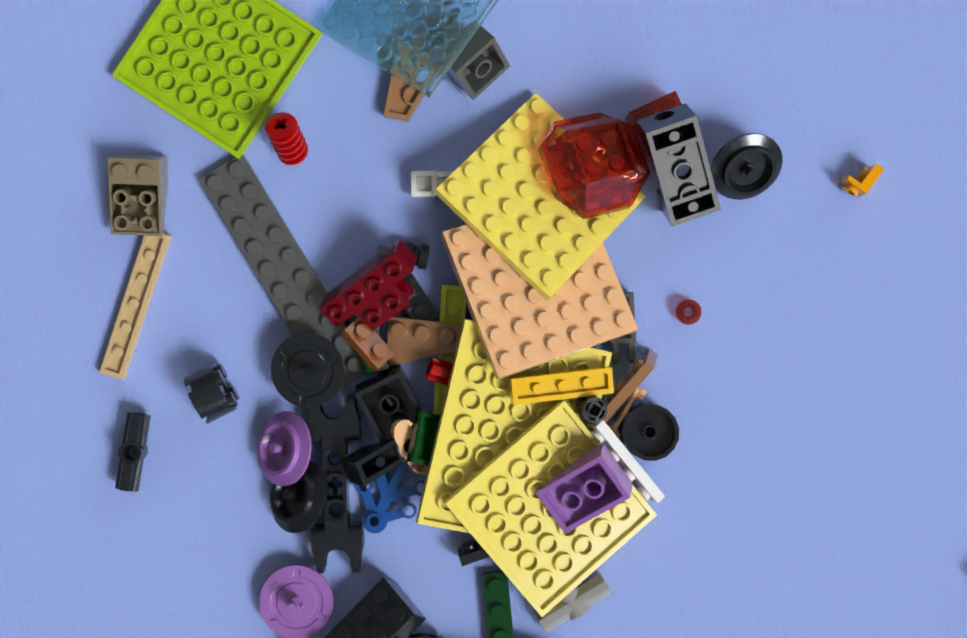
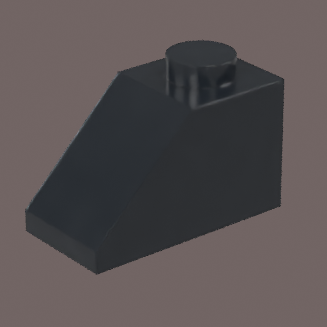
[340,438,406,486]

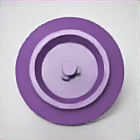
[257,411,312,486]
[259,565,334,638]

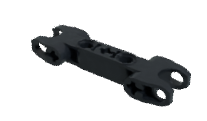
[307,394,365,574]

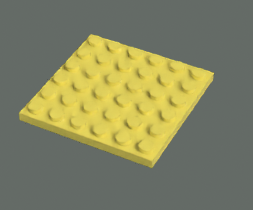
[434,93,646,301]
[444,399,657,617]

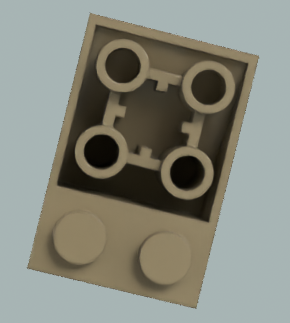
[108,154,168,236]

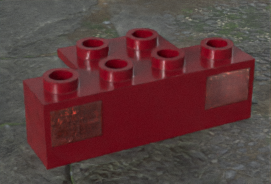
[319,239,417,331]

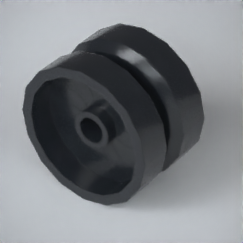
[619,403,679,461]

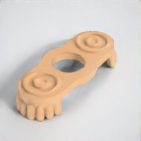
[609,387,647,439]
[391,419,429,475]

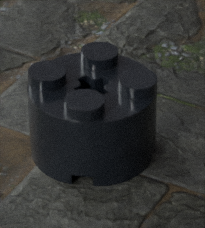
[184,364,240,424]

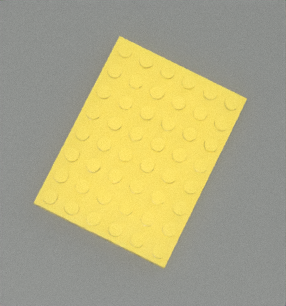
[416,318,612,533]

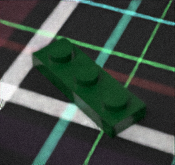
[482,571,514,638]

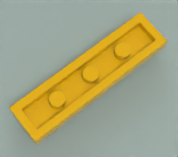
[509,366,614,405]

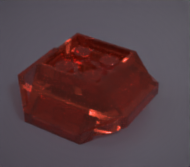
[538,112,650,219]

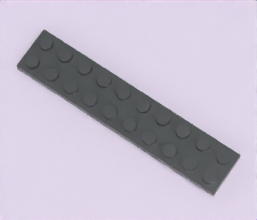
[199,155,364,390]

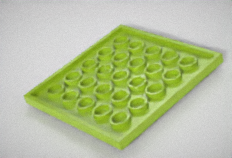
[111,0,323,159]

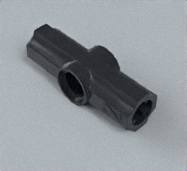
[115,412,151,492]

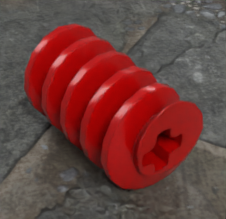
[264,112,308,165]

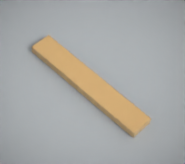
[99,233,172,380]

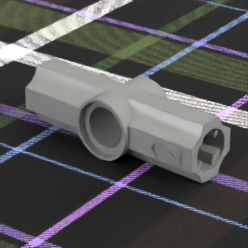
[535,573,612,633]

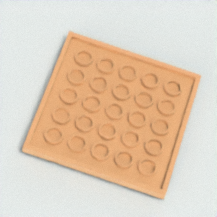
[441,225,638,380]

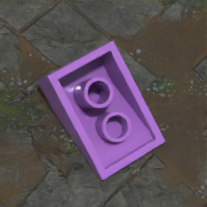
[536,443,633,534]

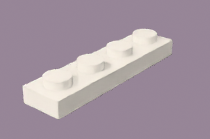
[587,420,665,503]

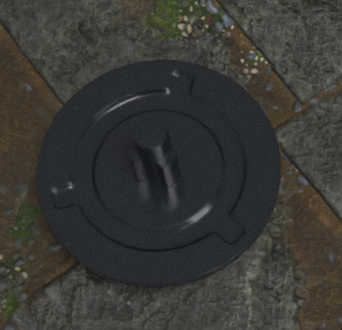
[711,133,783,200]
[271,333,344,408]
[270,460,326,533]

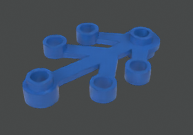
[356,461,425,533]

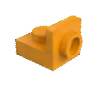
[839,163,884,197]

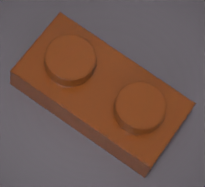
[341,318,395,372]

